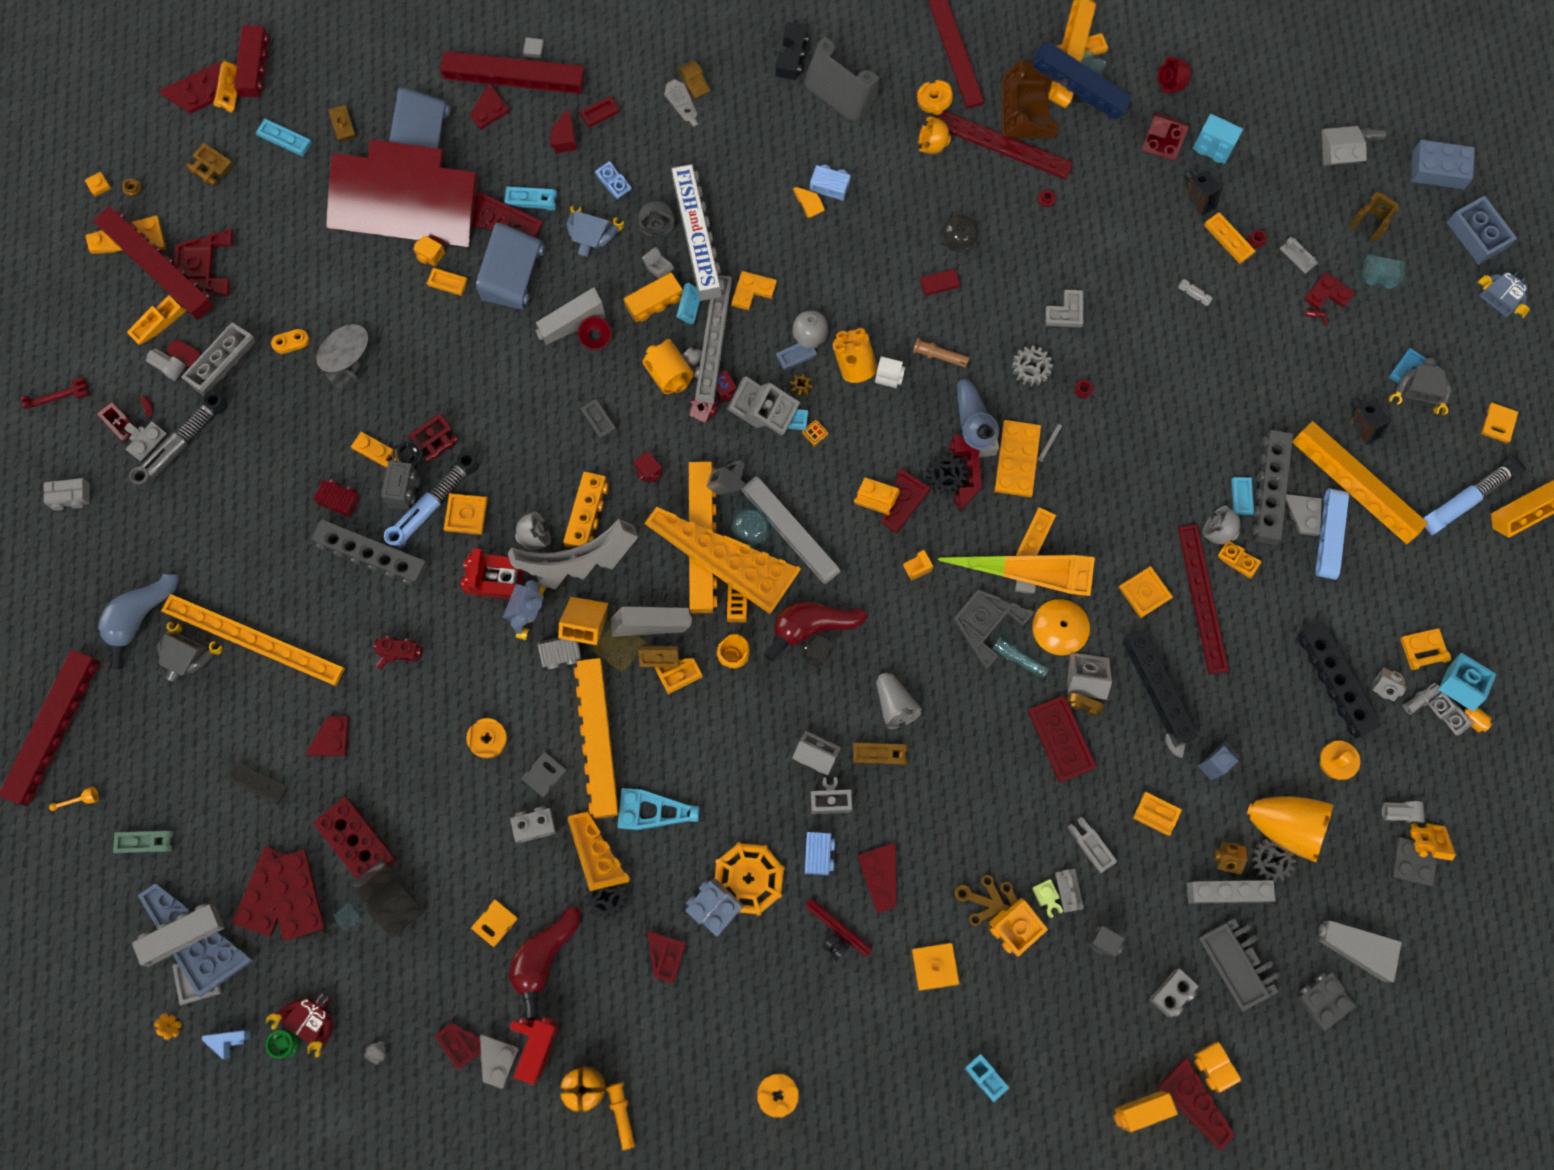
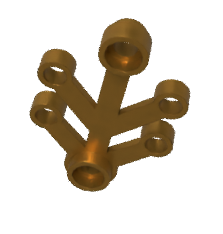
[954,875,1018,931]

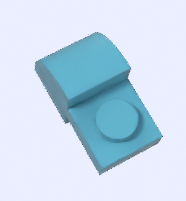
[965,1054,1009,1102]

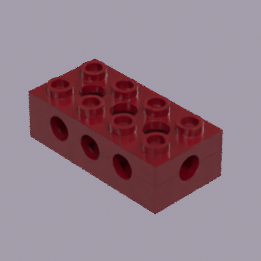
[312,797,398,886]

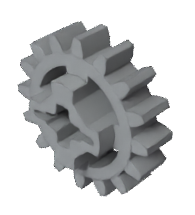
[1012,346,1053,386]

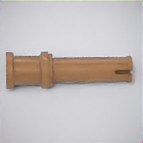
[913,337,969,368]

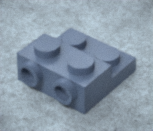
[685,878,744,937]

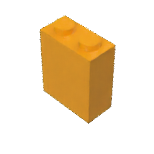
[558,597,608,645]
[1113,1091,1178,1132]

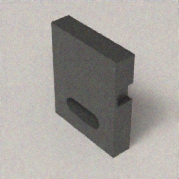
[521,752,567,798]

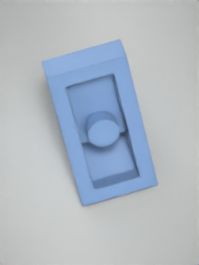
[202,1031,250,1059]

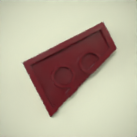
[881,468,931,534]
[857,843,896,914]

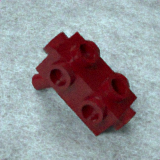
[374,636,423,670]

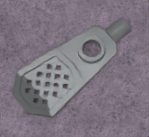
[664,80,699,127]

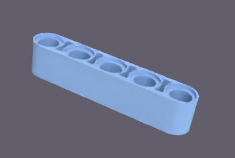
[1316,488,1349,580]

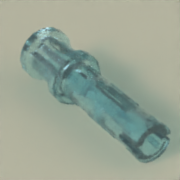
[991,636,1049,679]

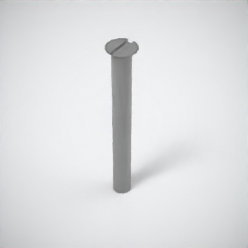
[1037,424,1062,462]

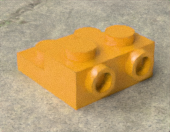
[989,898,1048,957]

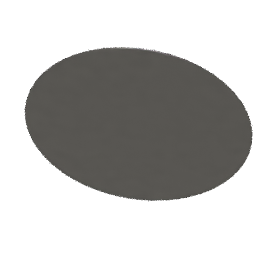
[316,324,368,372]

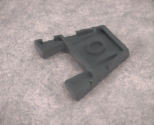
[953,590,1034,670]

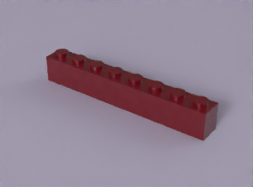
[440,51,585,94]
[92,206,214,321]
[0,650,99,807]

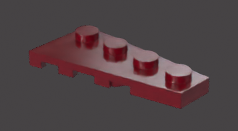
[1157,1058,1235,1151]

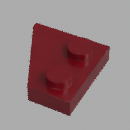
[470,85,510,131]

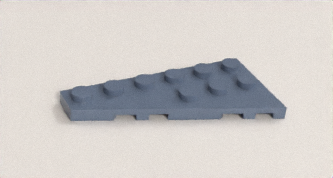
[138,884,254,997]

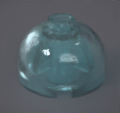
[731,508,769,547]

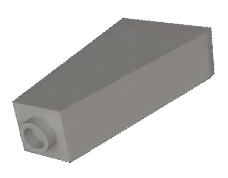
[535,288,606,345]
[611,607,692,637]
[1318,921,1402,982]

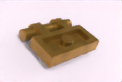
[186,143,233,187]

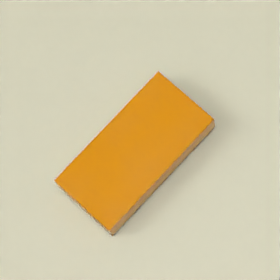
[427,268,468,296]

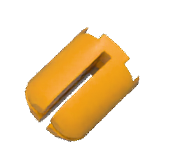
[560,1066,606,1112]

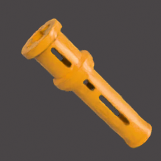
[605,1082,635,1150]

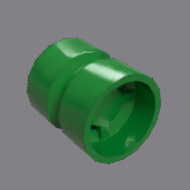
[265,1030,301,1058]

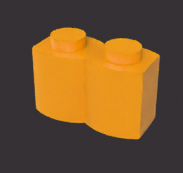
[1194,1042,1241,1093]

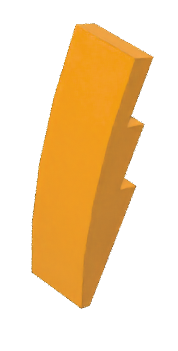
[127,295,187,345]

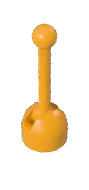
[49,787,99,811]

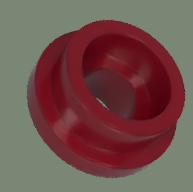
[1038,189,1056,207]
[1248,230,1267,248]
[1074,380,1093,398]

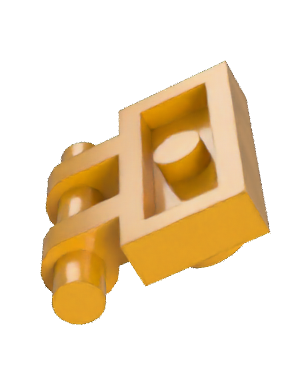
[1410,823,1456,861]

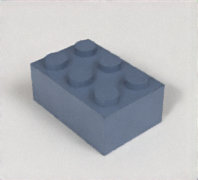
[1411,140,1475,189]
[1447,196,1517,265]

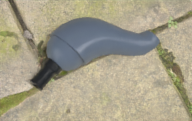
[956,379,999,450]
[98,574,179,669]

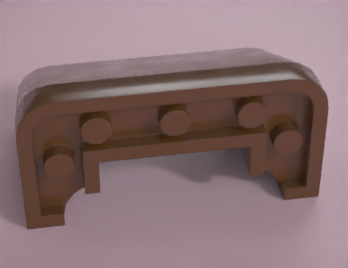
[1001,59,1058,139]

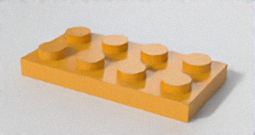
[994,420,1041,497]

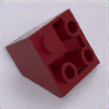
[1142,111,1189,161]

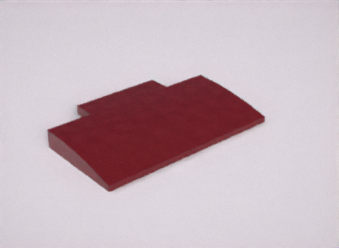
[327,139,479,247]

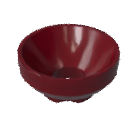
[577,316,611,350]

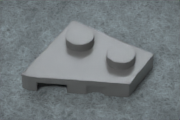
[1286,494,1322,536]
[479,1034,519,1089]

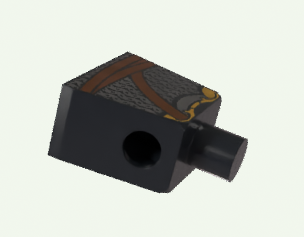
[1184,171,1222,216]
[1350,398,1392,445]

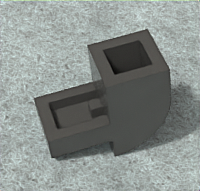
[706,460,745,496]

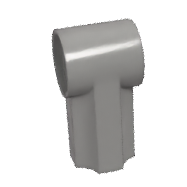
[146,348,187,382]
[1382,801,1425,823]

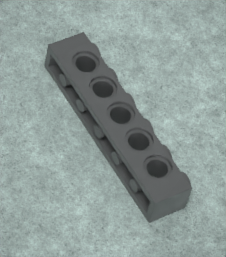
[1251,430,1293,545]
[311,519,429,587]

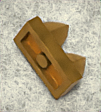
[638,644,679,667]

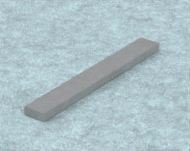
[695,275,732,403]

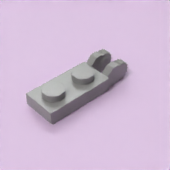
[1068,817,1117,874]

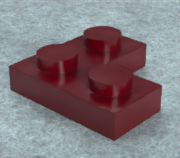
[1303,272,1355,310]

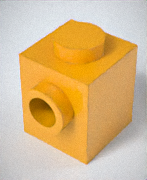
[414,235,445,267]

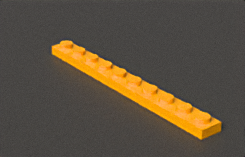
[161,594,345,686]

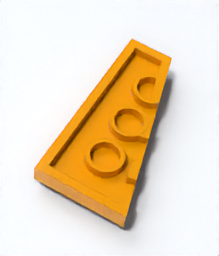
[86,215,167,254]
[568,812,630,891]

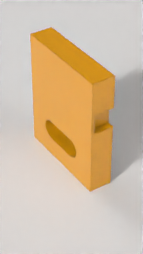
[1481,403,1518,443]
[471,899,518,948]

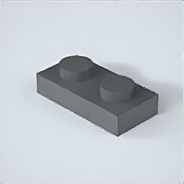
[580,399,616,440]

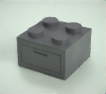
[381,461,421,511]

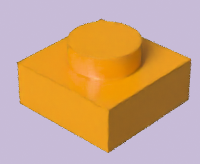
[85,172,111,197]

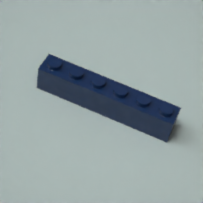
[1032,41,1131,120]

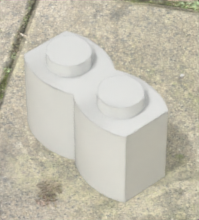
[875,356,905,388]

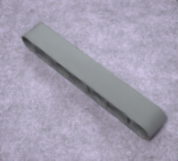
[741,476,840,584]

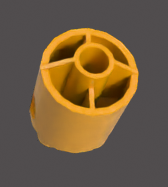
[833,328,878,383]
[642,339,694,394]

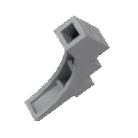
[508,519,638,589]

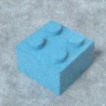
[1193,114,1243,164]
[1438,653,1496,711]

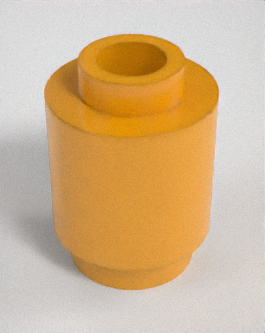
[1464,707,1493,733]

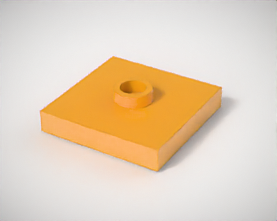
[444,493,488,535]
[1118,566,1173,619]
[912,943,959,991]

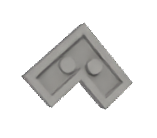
[1045,290,1083,327]

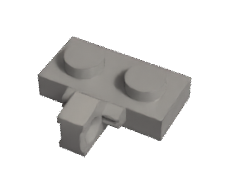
[124,421,167,462]

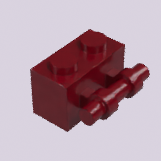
[407,414,458,462]

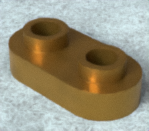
[1067,693,1104,716]

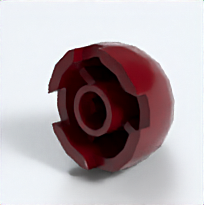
[1157,56,1192,94]

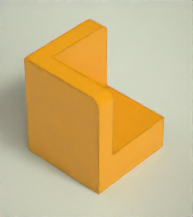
[903,550,933,581]

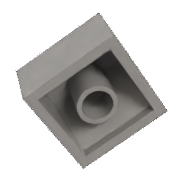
[1322,126,1367,166]
[1067,653,1112,700]

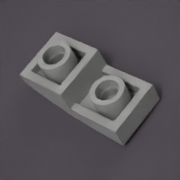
[1428,693,1474,736]

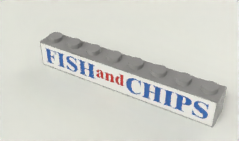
[671,164,724,301]

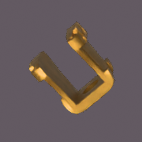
[1350,192,1399,242]

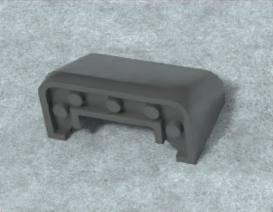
[804,36,880,121]

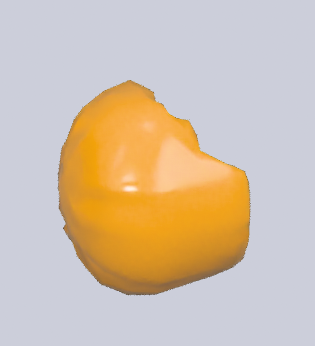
[716,634,750,669]

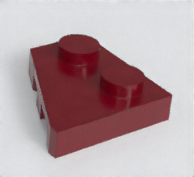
[306,716,349,756]
[647,932,686,983]
[435,1023,481,1070]

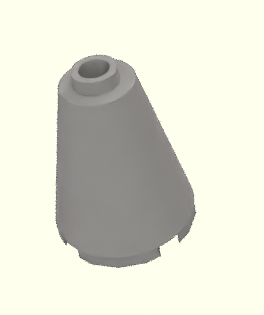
[876,673,922,729]

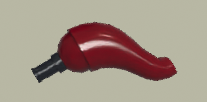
[764,601,868,662]
[509,908,581,1021]

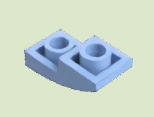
[595,161,632,199]

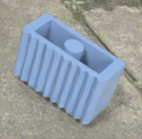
[810,165,851,200]
[805,832,835,875]

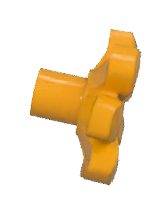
[154,1013,182,1040]

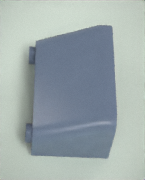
[389,88,451,161]
[476,222,545,310]

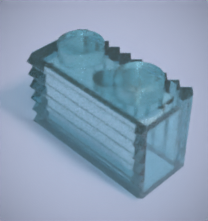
[1361,254,1405,288]

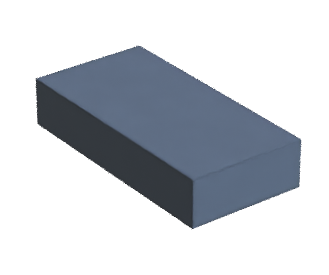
[776,343,817,371]

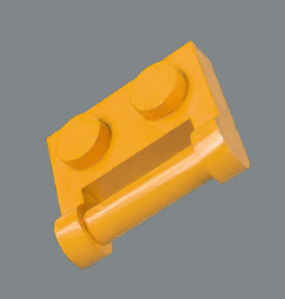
[1400,628,1451,670]

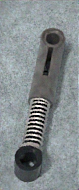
[129,391,227,490]

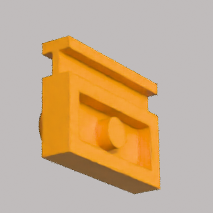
[854,478,900,515]
[1133,792,1182,836]

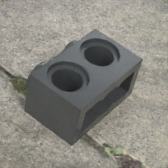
[1086,926,1124,958]

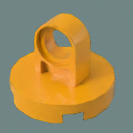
[1320,741,1360,780]

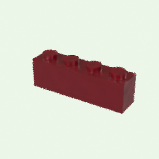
[234,25,270,98]

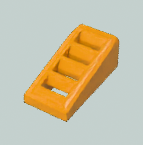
[727,585,747,622]

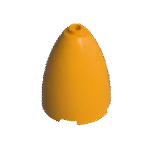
[1247,796,1334,862]

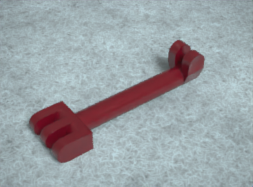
[20,377,90,409]

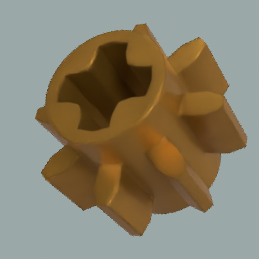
[790,374,813,398]

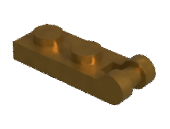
[853,743,908,766]

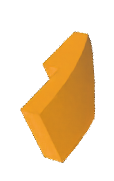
[793,187,825,218]

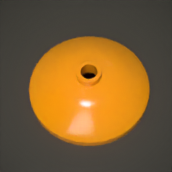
[1032,599,1090,656]

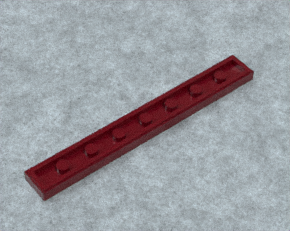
[927,0,984,109]
[938,111,1073,180]
[1177,524,1229,675]

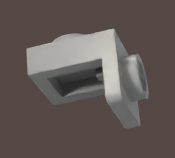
[642,247,674,279]

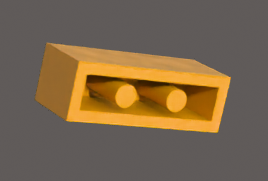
[624,273,683,323]

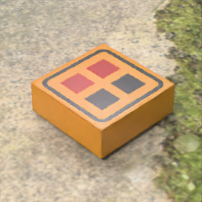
[802,420,828,446]

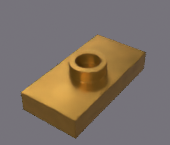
[328,105,356,143]

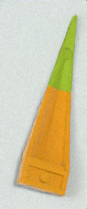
[938,555,1095,596]

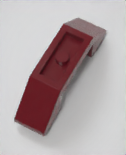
[949,434,982,511]

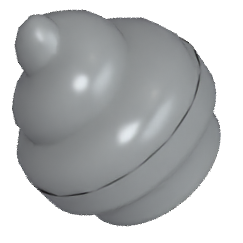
[365,1041,386,1064]

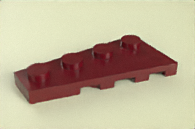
[472,192,543,238]

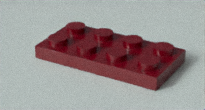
[1028,696,1097,783]
[232,846,289,937]
[264,850,325,941]

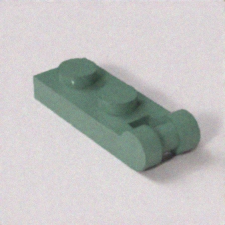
[113,831,173,853]

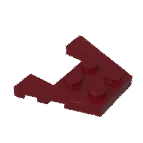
[174,228,234,297]

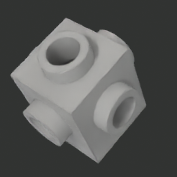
[1373,667,1406,701]

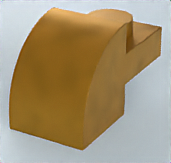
[677,60,710,100]

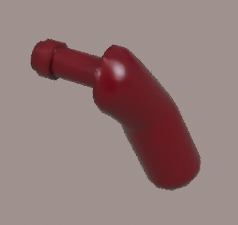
[1305,309,1328,325]
[140,396,153,417]

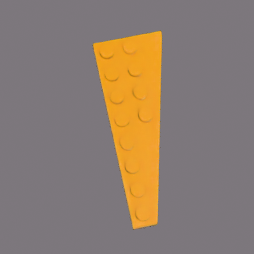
[644,507,801,614]

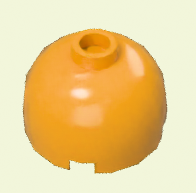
[918,116,951,154]

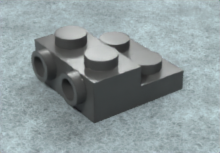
[1296,972,1356,1031]

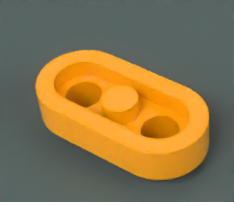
[271,329,309,354]

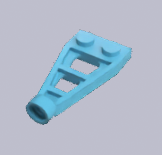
[617,788,700,830]

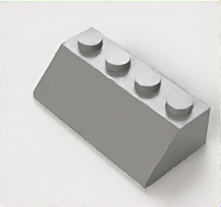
[181,323,255,396]

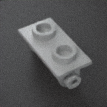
[1280,237,1318,274]
[1055,869,1084,913]

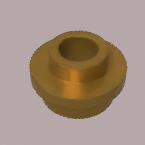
[123,178,142,197]

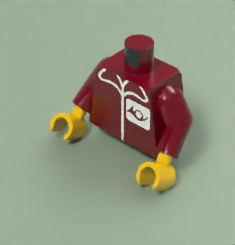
[266,992,333,1057]

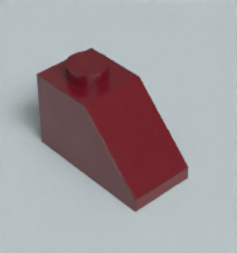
[549,110,577,154]

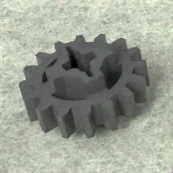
[1250,839,1296,882]

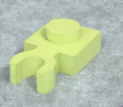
[1032,879,1063,918]

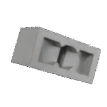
[1149,969,1199,1017]

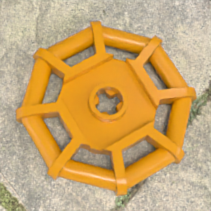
[715,842,785,916]

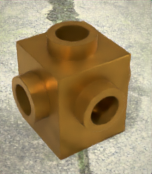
[1214,841,1248,875]

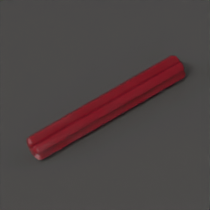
[805,899,872,957]

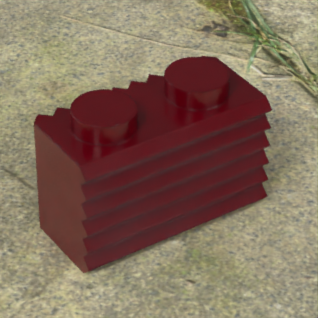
[312,479,360,518]

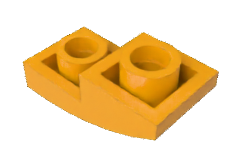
[1218,542,1261,579]

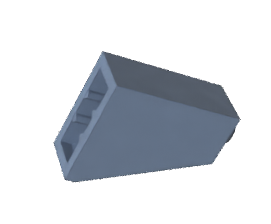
[1198,740,1240,781]

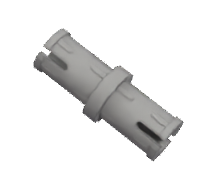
[1403,683,1442,715]

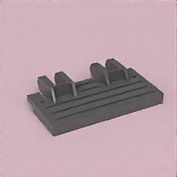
[1199,918,1281,1012]

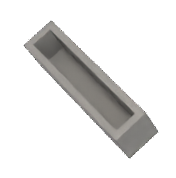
[1187,881,1275,904]
[132,903,225,967]

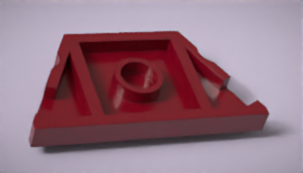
[159,61,222,114]

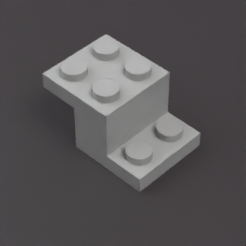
[727,376,800,435]

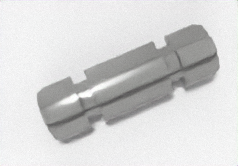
[1179,279,1213,306]

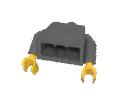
[1389,358,1452,415]
[157,622,223,682]

